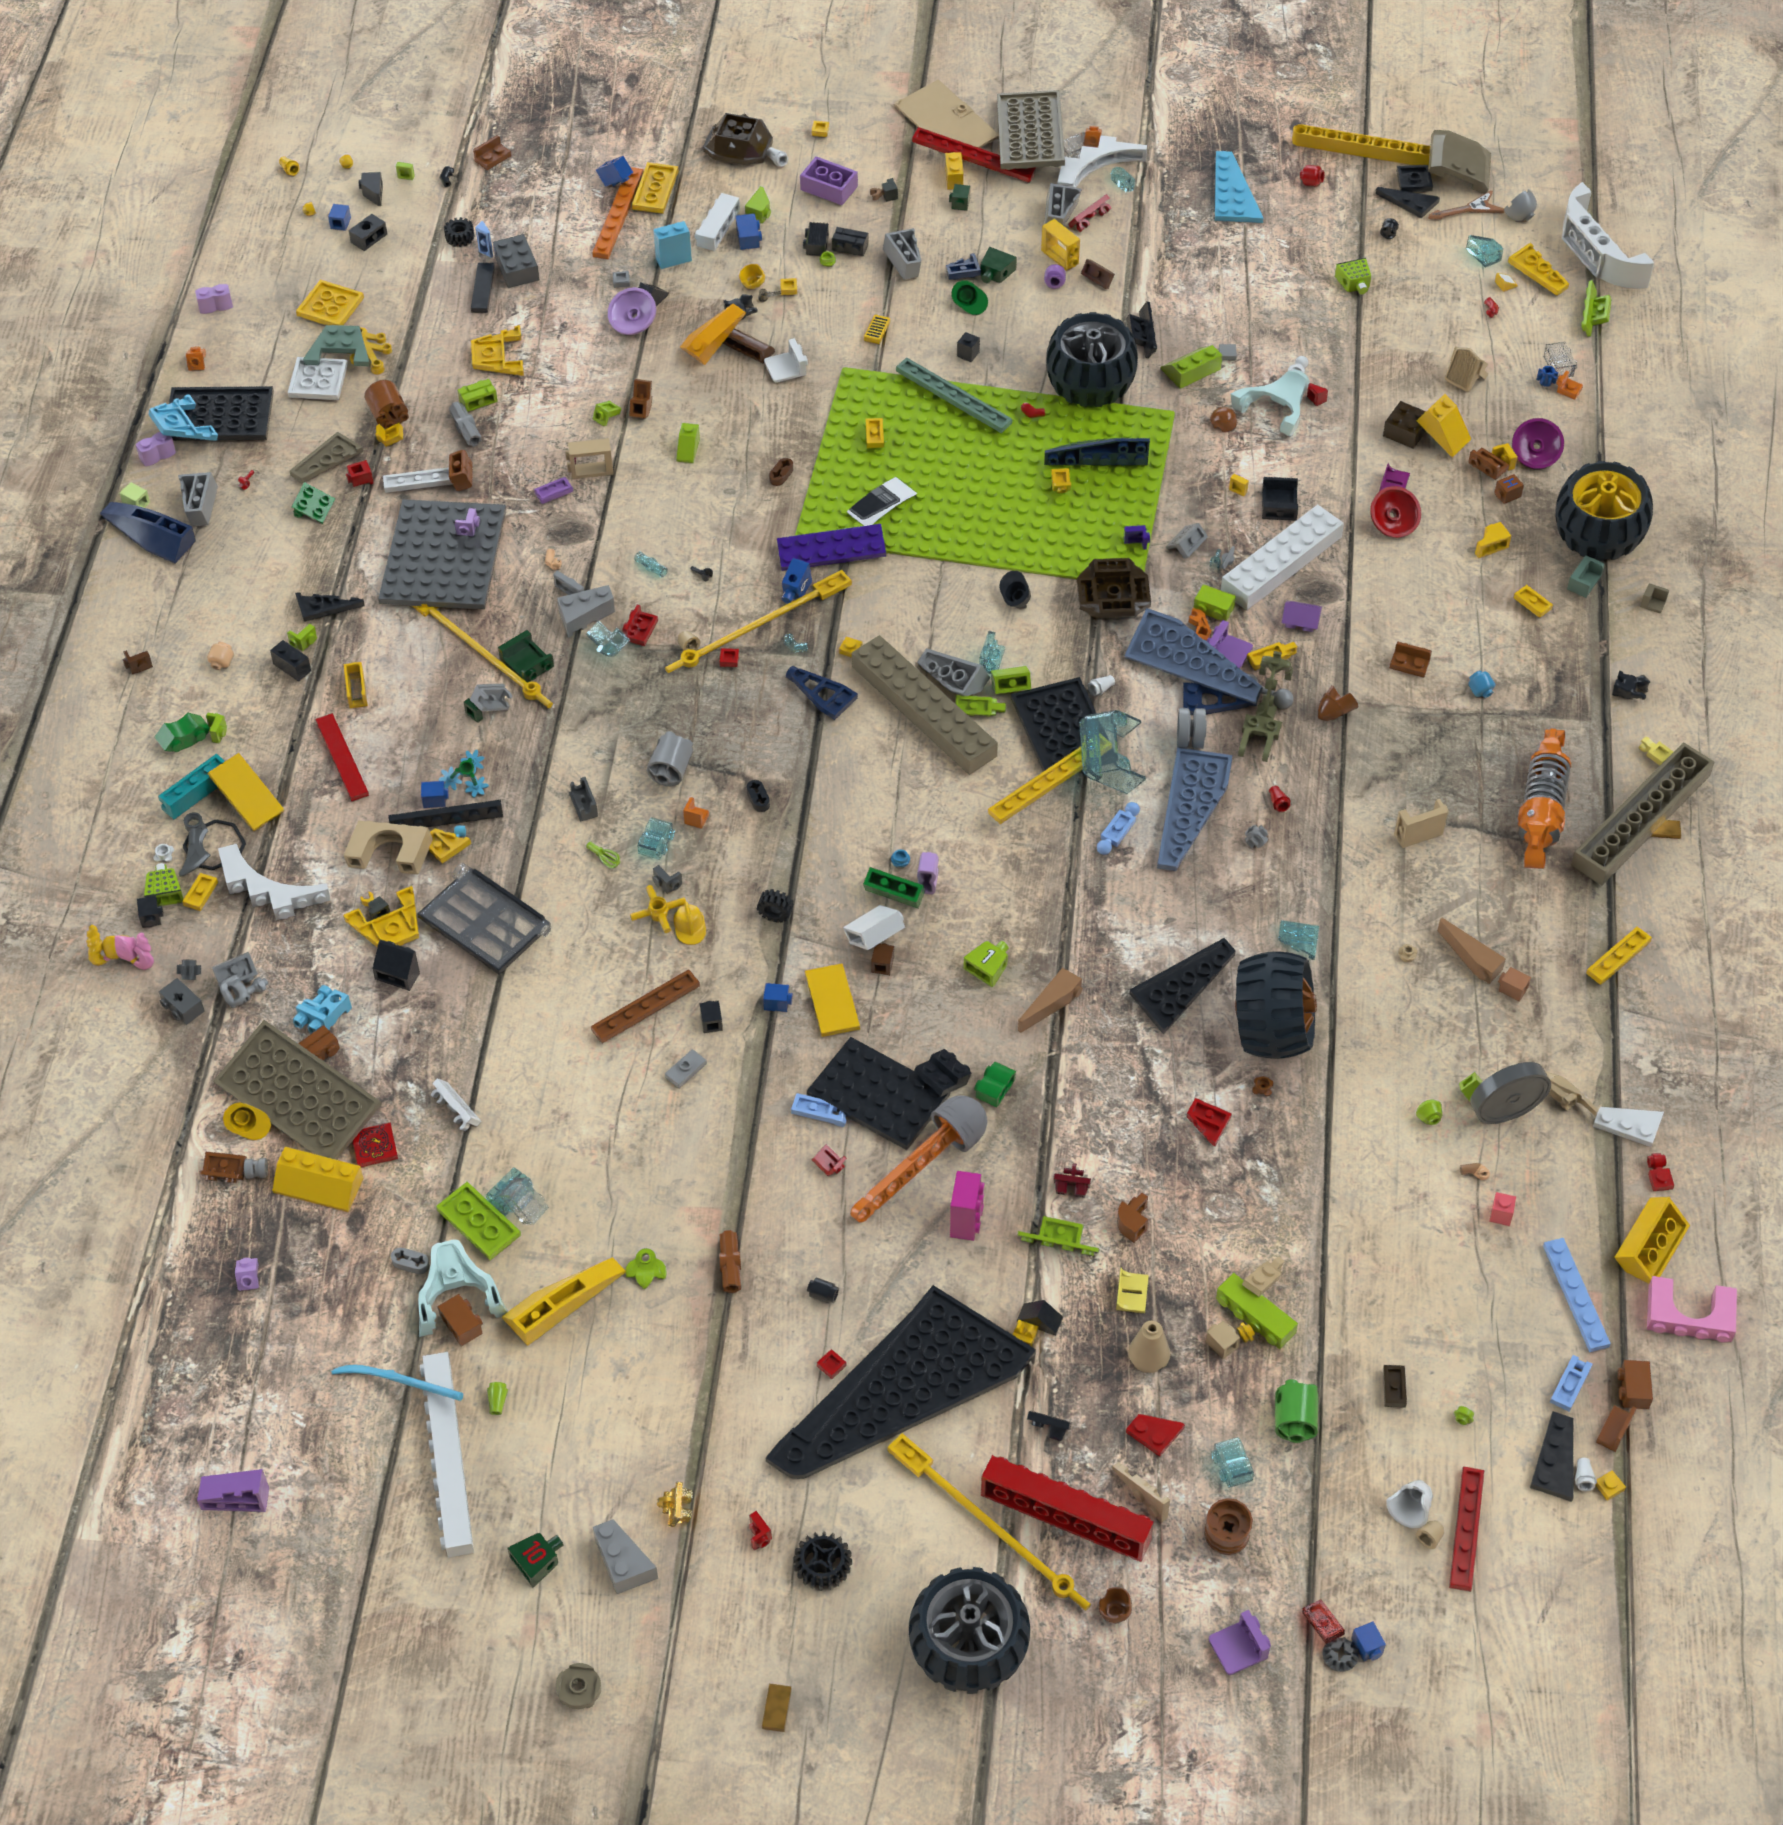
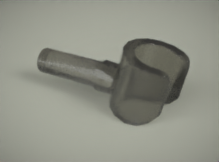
[758,289,781,302]

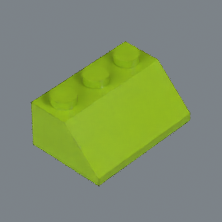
[1160,345,1222,389]

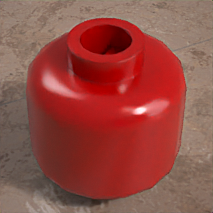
[1300,165,1325,186]

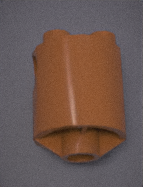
[364,380,409,429]

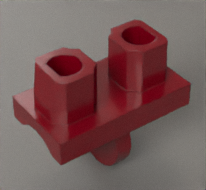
[1054,1163,1091,1198]

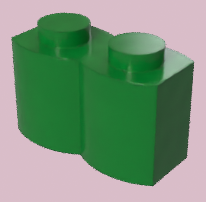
[974,1061,1016,1108]

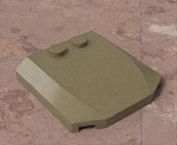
[1428,130,1491,194]

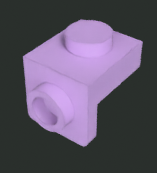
[455,508,480,536]
[235,1258,259,1291]

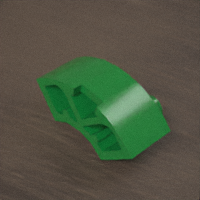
[155,712,210,752]

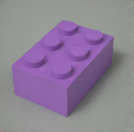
[800,156,858,205]

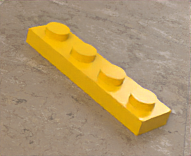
[1586,926,1652,985]

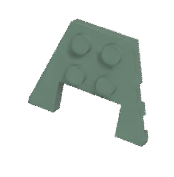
[303,325,370,367]

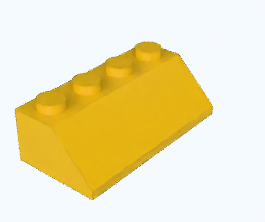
[272,1147,364,1212]
[1614,1197,1690,1284]

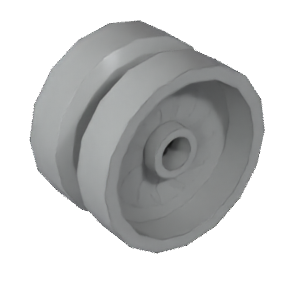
[1177,708,1207,749]

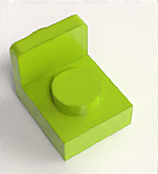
[592,401,622,426]

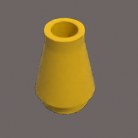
[279,156,300,176]

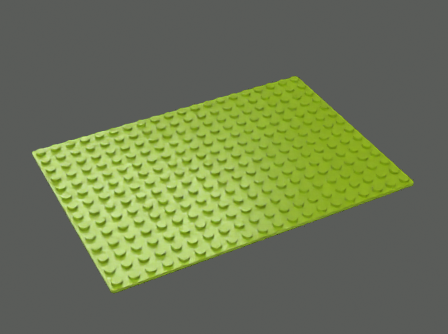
[795,367,1175,580]

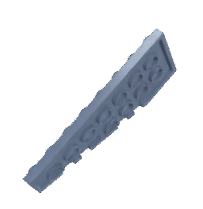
[1124,608,1263,704]
[1157,747,1233,871]

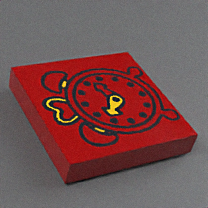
[353,1122,398,1167]

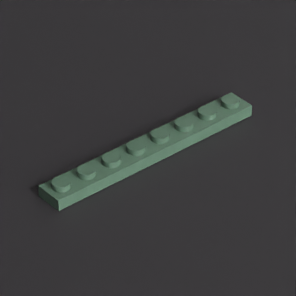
[896,357,1012,433]

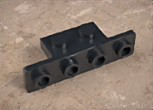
[1126,301,1157,359]

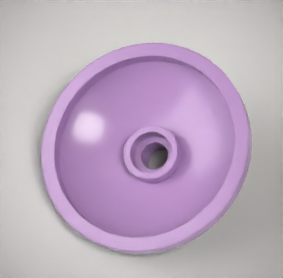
[608,287,656,335]

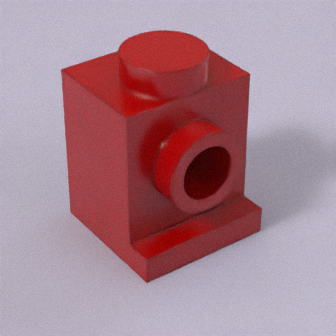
[345,460,374,487]

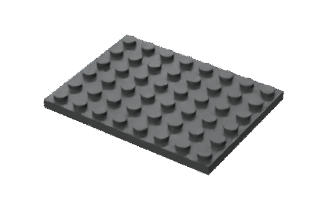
[378,499,506,609]

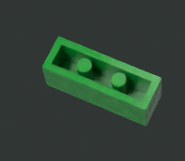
[863,867,925,909]

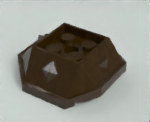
[703,113,773,165]
[1077,558,1151,620]

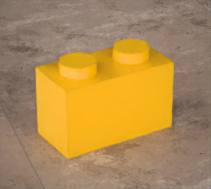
[945,152,964,190]

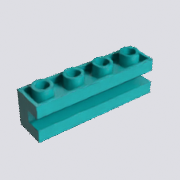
[158,754,225,820]

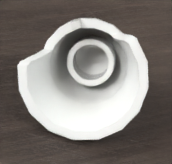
[1386,1480,1433,1528]

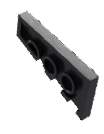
[1530,1411,1574,1502]

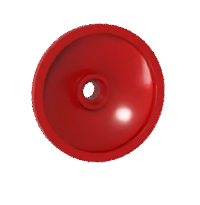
[1370,486,1421,538]

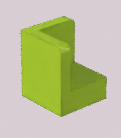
[1459,1072,1483,1101]

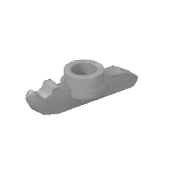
[1220,546,1235,569]

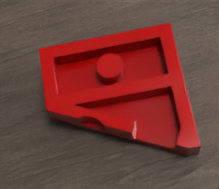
[1186,1098,1232,1147]
[1126,1414,1185,1457]

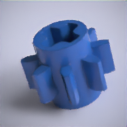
[1536,366,1558,387]

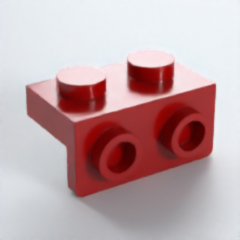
[622,604,658,646]

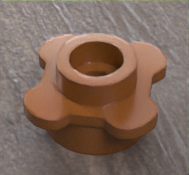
[1252,1076,1274,1096]

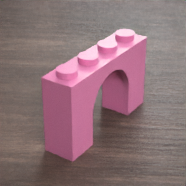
[1647,1276,1737,1343]

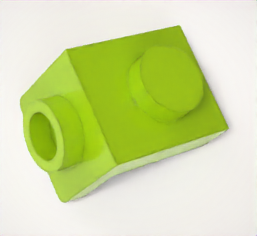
[287,624,317,651]
[206,712,227,744]

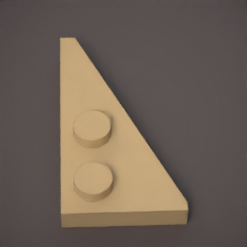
[1112,1462,1170,1523]

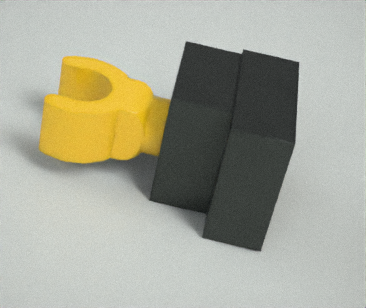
[360,892,390,920]

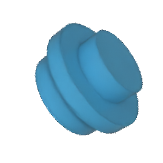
[891,849,910,868]

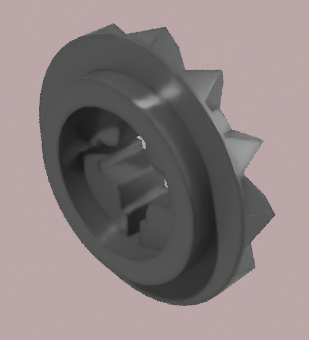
[1323,1636,1358,1672]

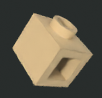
[1206,1321,1240,1359]

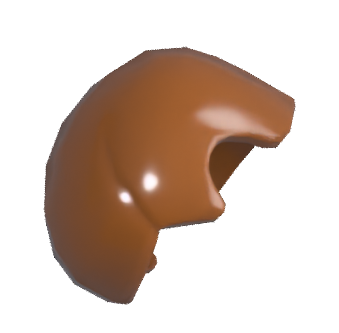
[1210,407,1238,432]
[1099,1587,1132,1624]

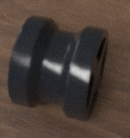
[1380,218,1399,239]

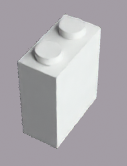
[843,905,905,950]

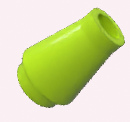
[487,1382,508,1415]

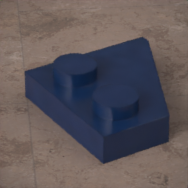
[946,253,981,280]

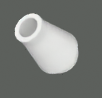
[766,147,788,167]
[1088,675,1115,696]
[1575,1458,1597,1491]

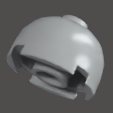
[1504,189,1537,221]

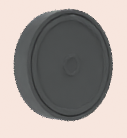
[1470,1062,1552,1124]

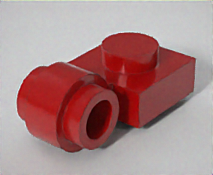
[1647,1153,1675,1192]

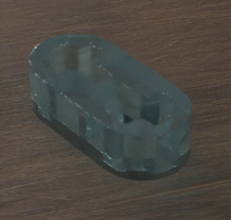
[1111,167,1135,192]

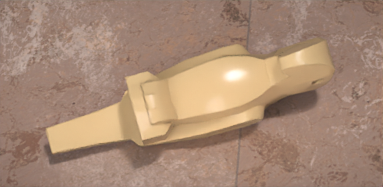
[1545,1071,1598,1116]

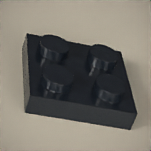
[1396,165,1433,192]

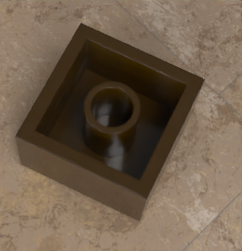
[1383,401,1426,449]

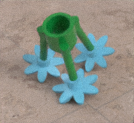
[438,750,489,798]

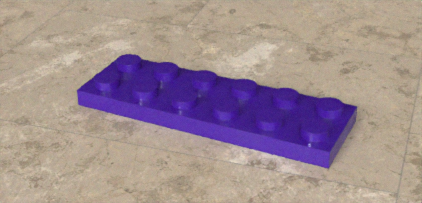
[777,524,886,571]

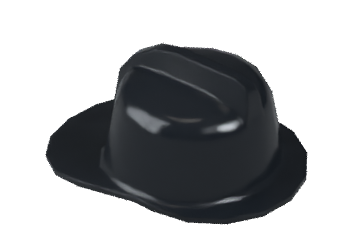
[999,571,1031,608]

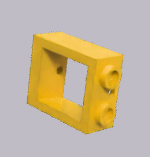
[1041,218,1080,271]

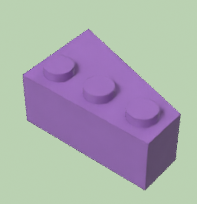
[197,1469,270,1512]

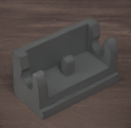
[569,777,598,822]

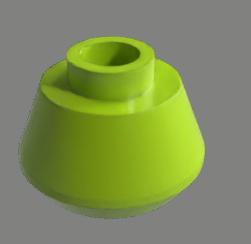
[1416,1099,1443,1125]

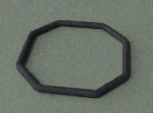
[183,819,246,870]

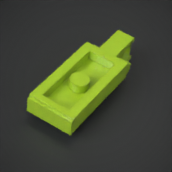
[955,695,1006,716]

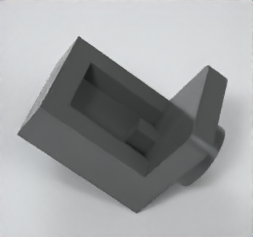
[652,865,682,894]

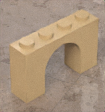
[343,820,433,875]

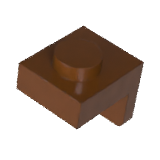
[122,650,153,675]

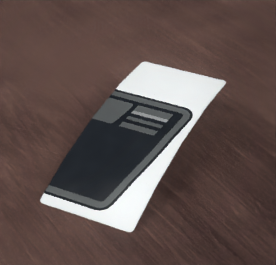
[847,477,917,526]

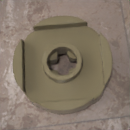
[556,1663,601,1709]

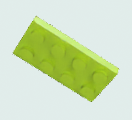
[436,1182,521,1260]

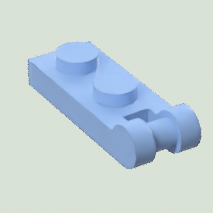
[791,1093,847,1127]
[1550,1355,1593,1412]

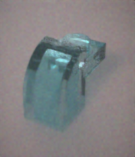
[586,620,630,657]

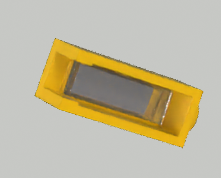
[343,662,368,709]

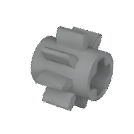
[1245,825,1268,848]

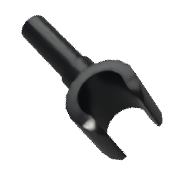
[690,566,713,582]

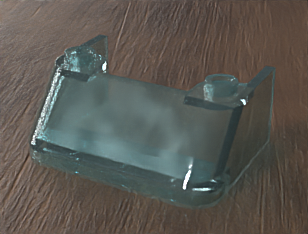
[1080,710,1146,794]

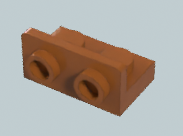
[473,135,511,170]
[1389,641,1432,678]

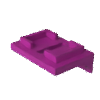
[1379,463,1410,491]

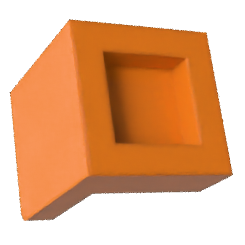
[683,797,709,829]

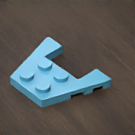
[148,395,218,440]

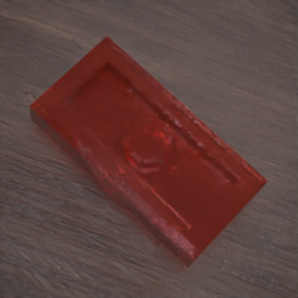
[1302,1599,1345,1644]

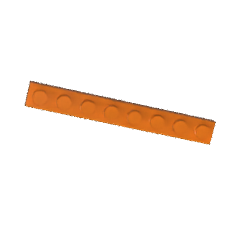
[592,167,644,259]

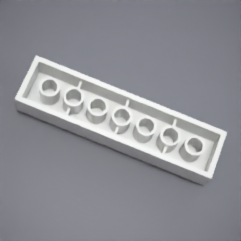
[1221,504,1344,610]

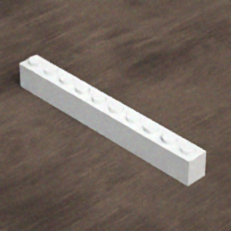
[420,1352,474,1558]

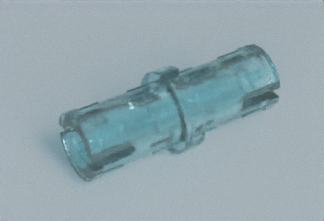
[634,551,668,578]

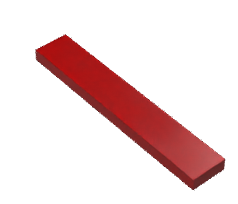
[315,713,369,802]
[1449,1466,1485,1592]

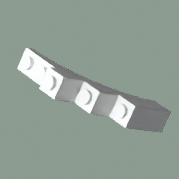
[1057,135,1147,188]
[218,844,331,920]

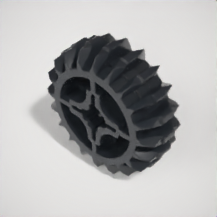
[793,1531,852,1591]

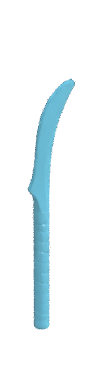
[331,1365,463,1401]

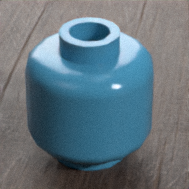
[1468,670,1496,698]

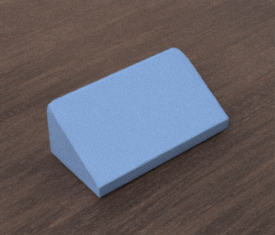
[475,221,493,258]

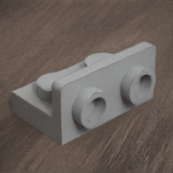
[212,952,258,990]

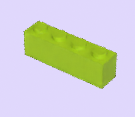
[1216,1273,1298,1349]

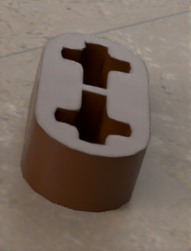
[769,458,794,486]

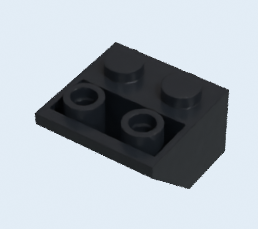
[372,939,420,991]

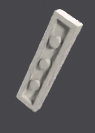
[383,467,452,493]

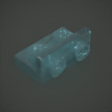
[979,631,1005,674]

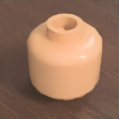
[207,642,234,670]

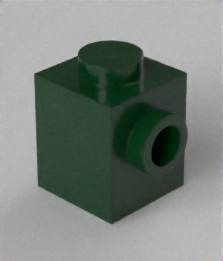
[949,184,970,211]

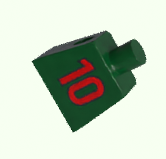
[507,1533,564,1587]

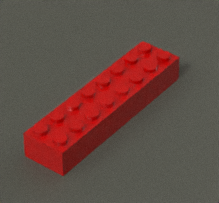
[981,1455,1154,1562]

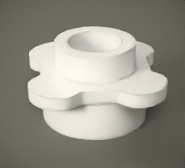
[153,844,174,862]

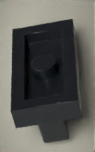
[1027,1411,1072,1441]

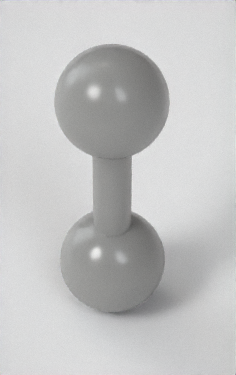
[1248,674,1294,709]

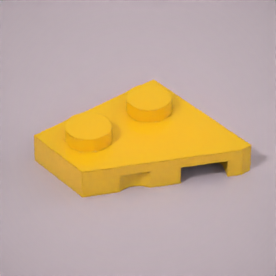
[429,828,472,864]

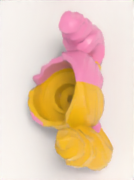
[86,925,154,970]

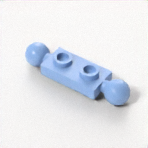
[1097,802,1140,855]

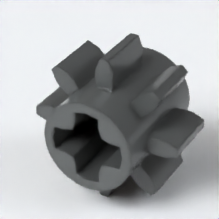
[177,959,201,980]

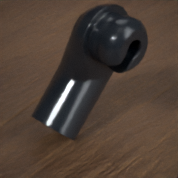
[440,166,454,187]

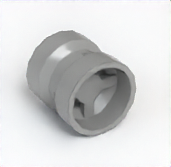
[244,1158,268,1179]

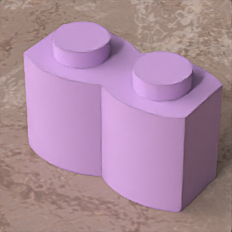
[195,284,233,314]
[136,432,176,466]
[917,852,939,895]

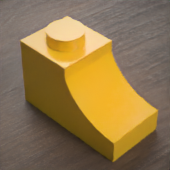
[1475,522,1511,558]

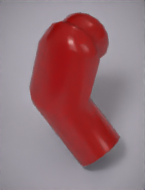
[1484,297,1499,318]
[1021,403,1045,418]

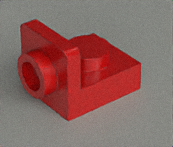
[749,1511,772,1550]

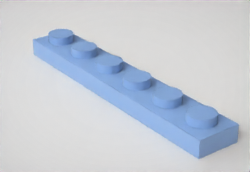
[1543,1238,1611,1352]

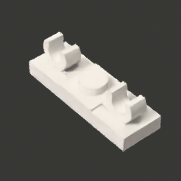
[431,1079,482,1131]

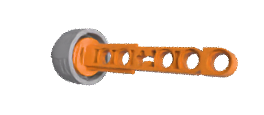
[850,1095,987,1223]

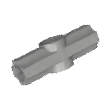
[449,401,482,447]

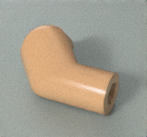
[545,549,562,570]

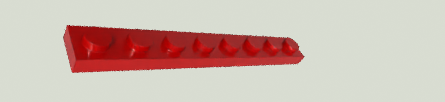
[912,127,1036,183]

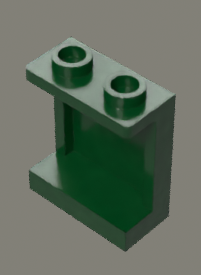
[498,630,554,683]

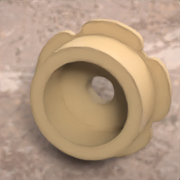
[1398,944,1418,962]

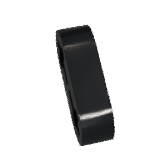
[746,780,770,812]

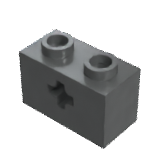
[158,978,205,1025]

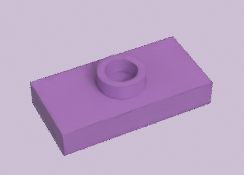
[534,477,573,504]

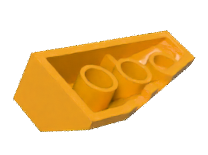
[680,304,746,365]

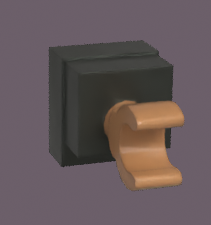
[870,178,898,202]

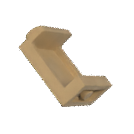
[1394,799,1448,848]

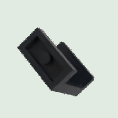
[1262,477,1298,521]

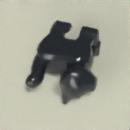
[723,294,758,320]
[1612,670,1650,700]

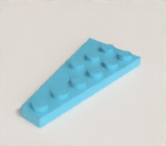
[1215,151,1264,223]

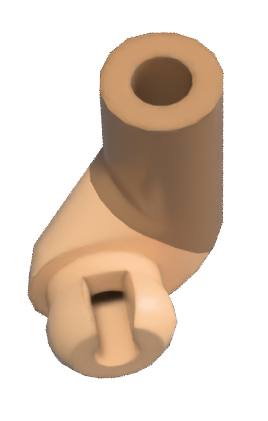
[1460,1163,1490,1180]

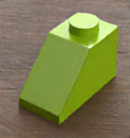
[745,186,771,224]
[676,423,700,463]

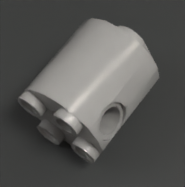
[647,731,693,786]

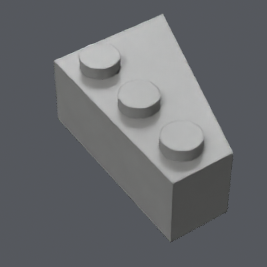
[178,472,218,526]

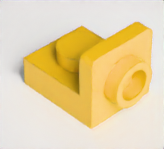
[1492,443,1517,471]

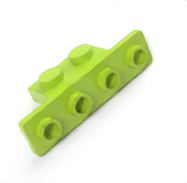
[1581,280,1612,337]
[1017,1216,1100,1256]

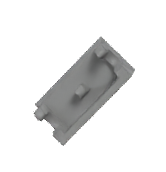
[470,684,512,711]

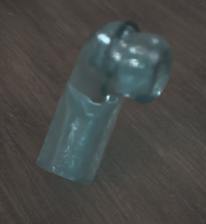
[783,633,808,652]

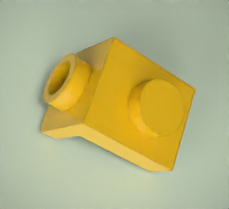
[375,423,403,447]
[1051,468,1071,493]

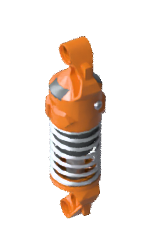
[1518,728,1572,869]

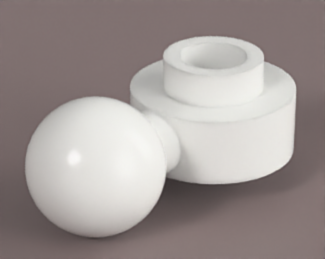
[1288,356,1308,374]

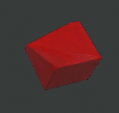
[1307,383,1328,406]

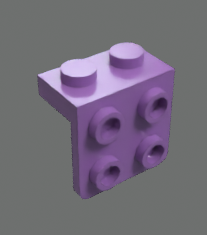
[1207,620,1253,669]
[1209,1610,1271,1675]

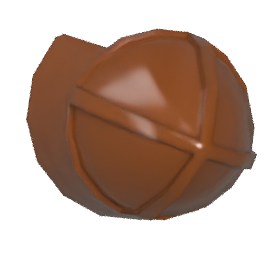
[1318,685,1359,721]

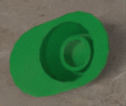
[951,280,988,315]

